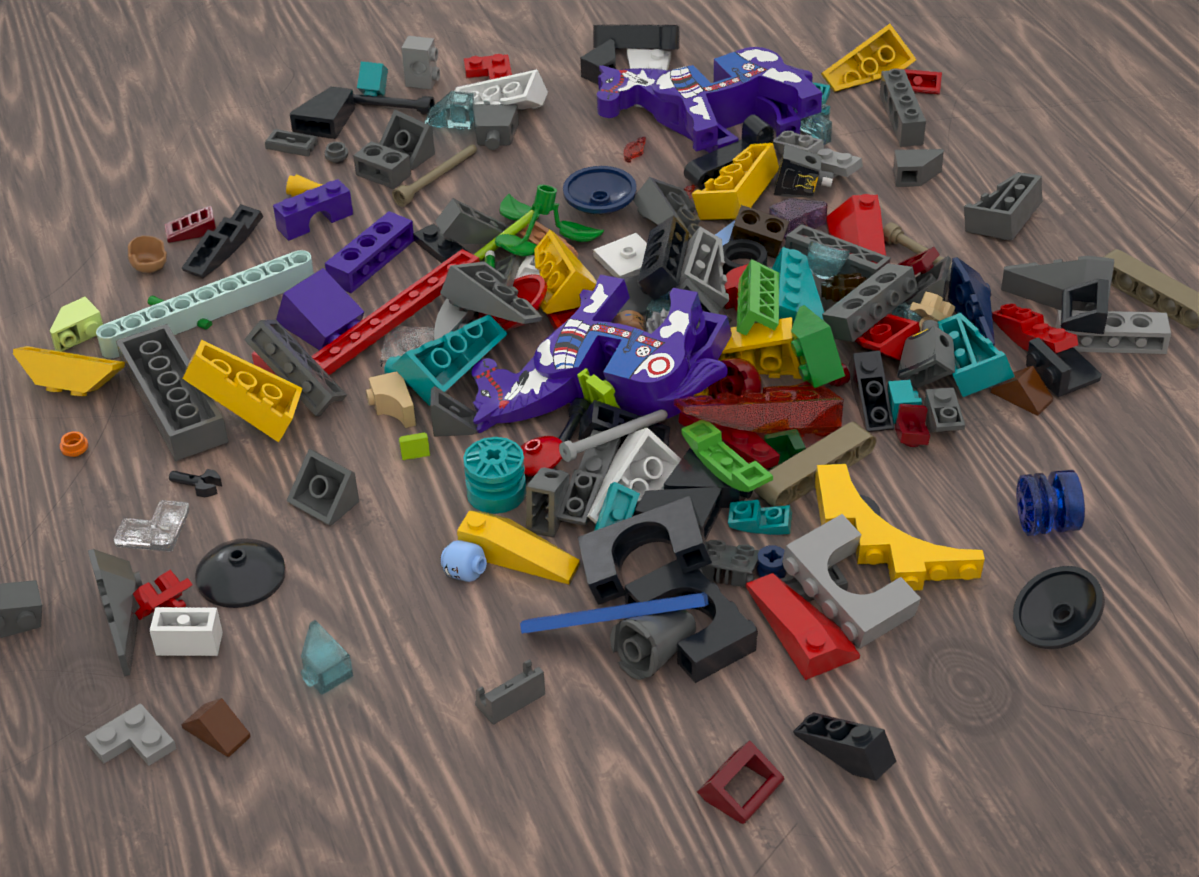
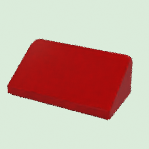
[904,69,942,95]

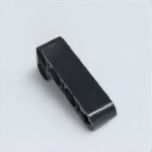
[593,25,680,50]
[684,115,774,190]

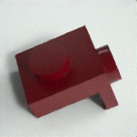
[895,404,930,447]

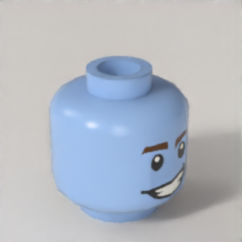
[441,540,487,582]

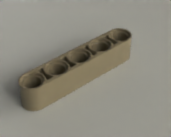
[1103,249,1199,329]
[755,422,877,507]

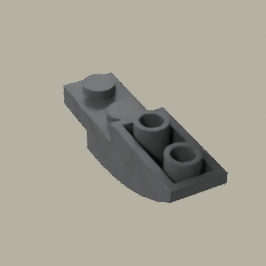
[557,430,621,526]

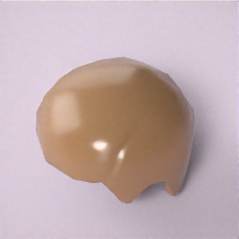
[128,235,167,273]

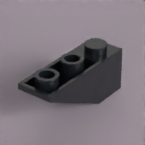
[848,351,894,432]
[793,712,897,781]

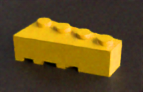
[692,143,779,220]
[718,317,802,379]
[182,340,302,442]

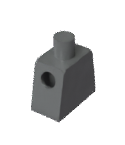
[473,105,518,150]
[526,468,569,537]

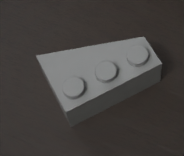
[669,227,729,309]

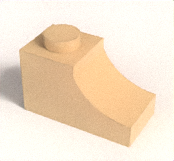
[366,371,416,428]

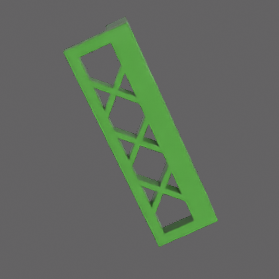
[737,259,779,336]

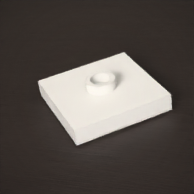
[593,233,647,279]

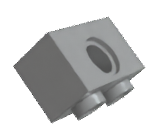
[401,36,440,90]

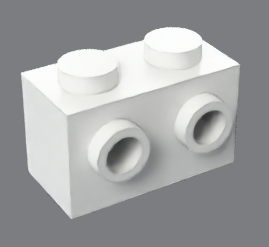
[150,607,223,656]

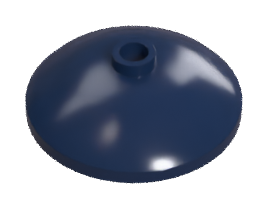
[563,166,637,215]

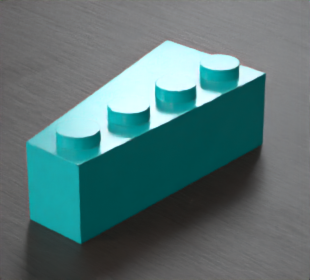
[772,247,824,323]
[392,315,507,406]

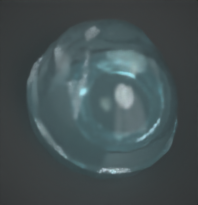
[807,241,850,279]

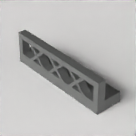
[785,224,891,279]
[244,320,347,416]

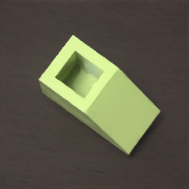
[50,297,103,352]

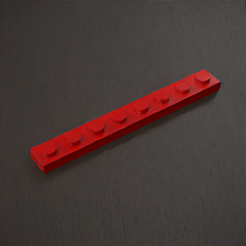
[311,249,480,375]

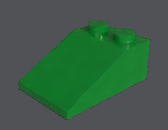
[790,305,845,388]

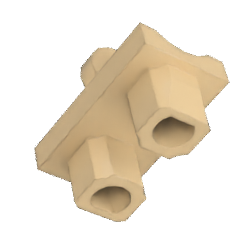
[910,291,955,331]

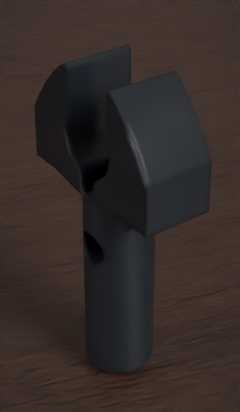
[169,469,222,498]

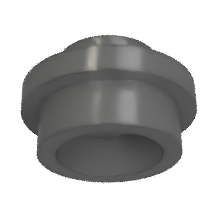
[324,142,348,163]

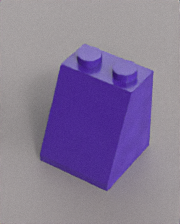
[276,268,364,350]

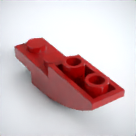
[992,303,1078,354]

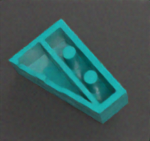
[938,313,1015,397]

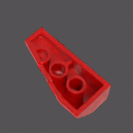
[826,194,886,264]
[855,314,921,361]
[746,573,860,680]

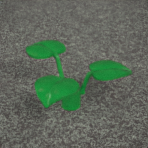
[495,185,604,256]

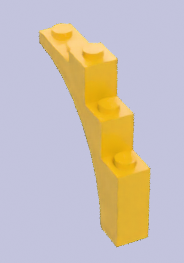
[815,464,985,591]

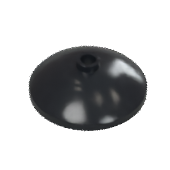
[195,538,286,608]
[1013,566,1105,649]

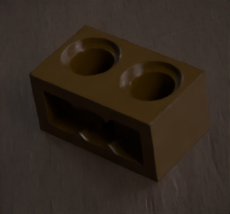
[729,205,789,258]

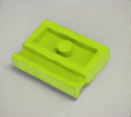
[577,368,620,409]

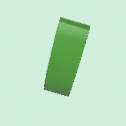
[681,418,773,492]

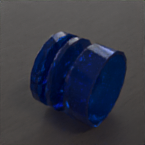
[1016,469,1085,536]

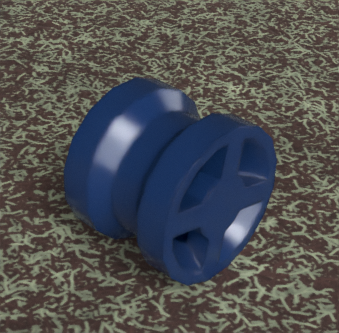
[757,545,787,579]

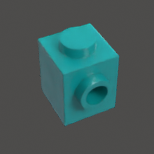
[357,61,388,96]

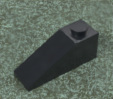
[578,400,670,449]

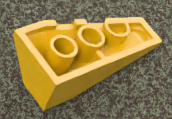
[821,23,917,92]
[534,230,597,314]

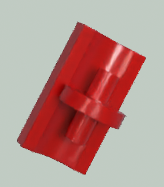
[133,569,193,620]

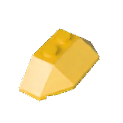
[13,346,125,396]

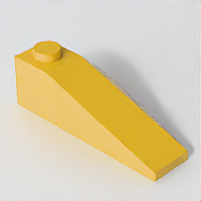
[457,510,580,585]

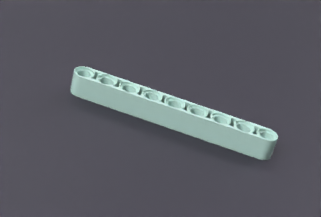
[96,250,314,358]

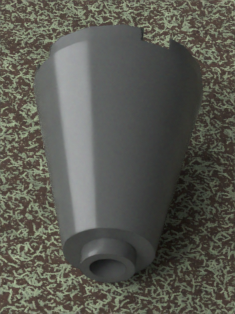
[610,609,696,680]

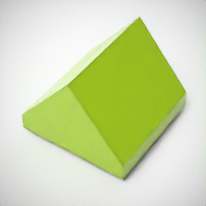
[398,432,430,460]

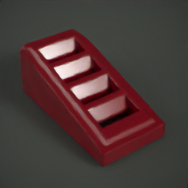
[164,206,216,243]

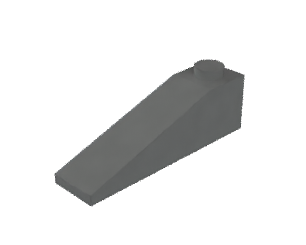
[633,177,700,241]
[1001,256,1114,311]
[440,262,542,324]
[88,549,143,677]

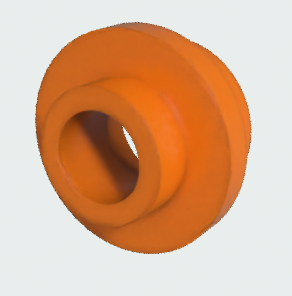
[60,431,89,457]

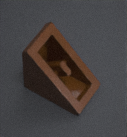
[991,366,1053,416]
[181,698,251,758]

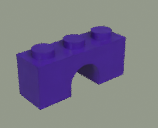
[273,179,353,241]

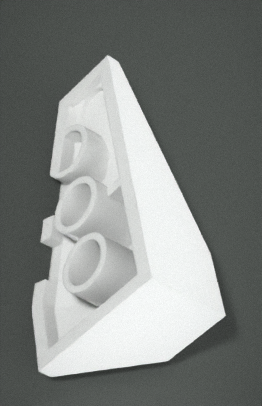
[450,70,548,110]
[587,428,681,524]

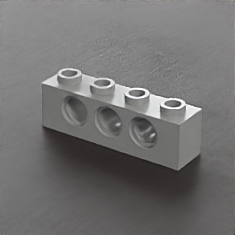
[1055,310,1171,354]

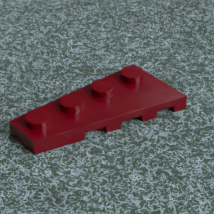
[678,400,780,469]

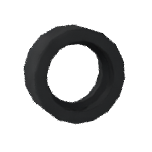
[722,239,767,275]

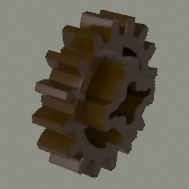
[821,273,867,302]

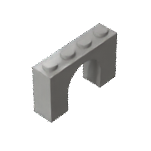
[782,514,921,649]

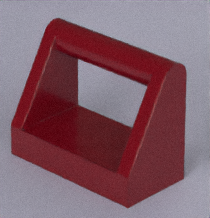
[697,740,784,824]

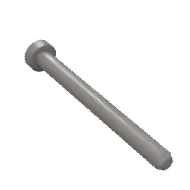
[559,409,668,462]

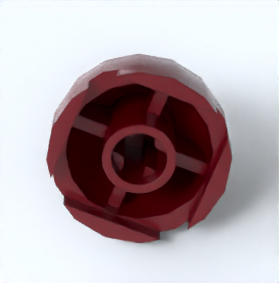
[708,358,762,412]

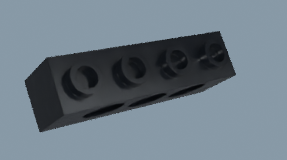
[638,215,690,301]

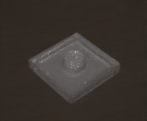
[380,326,435,367]

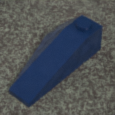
[948,257,995,346]

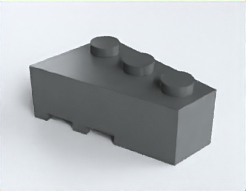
[964,172,1043,240]

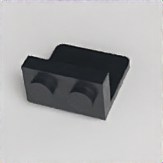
[1026,337,1102,397]

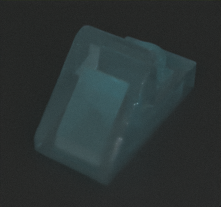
[793,104,832,145]

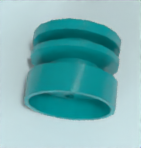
[463,437,526,514]

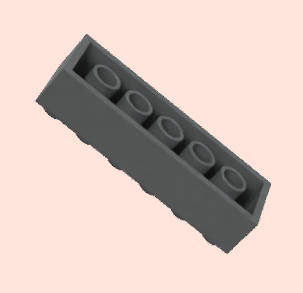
[116,324,228,461]

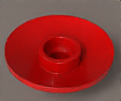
[520,436,562,477]

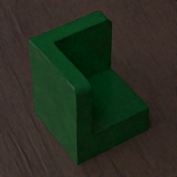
[764,429,806,470]

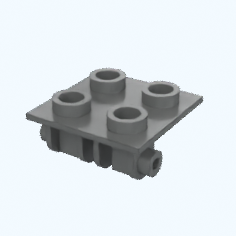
[701,540,759,588]

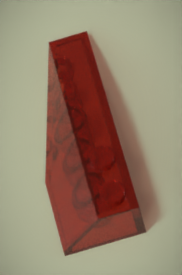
[674,385,844,437]

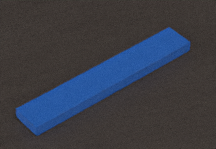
[520,592,709,634]

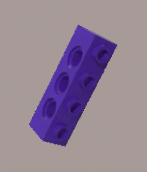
[325,211,414,293]

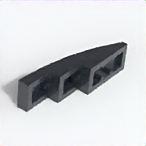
[182,204,263,278]

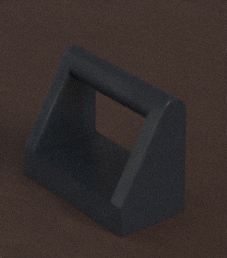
[1061,279,1109,334]

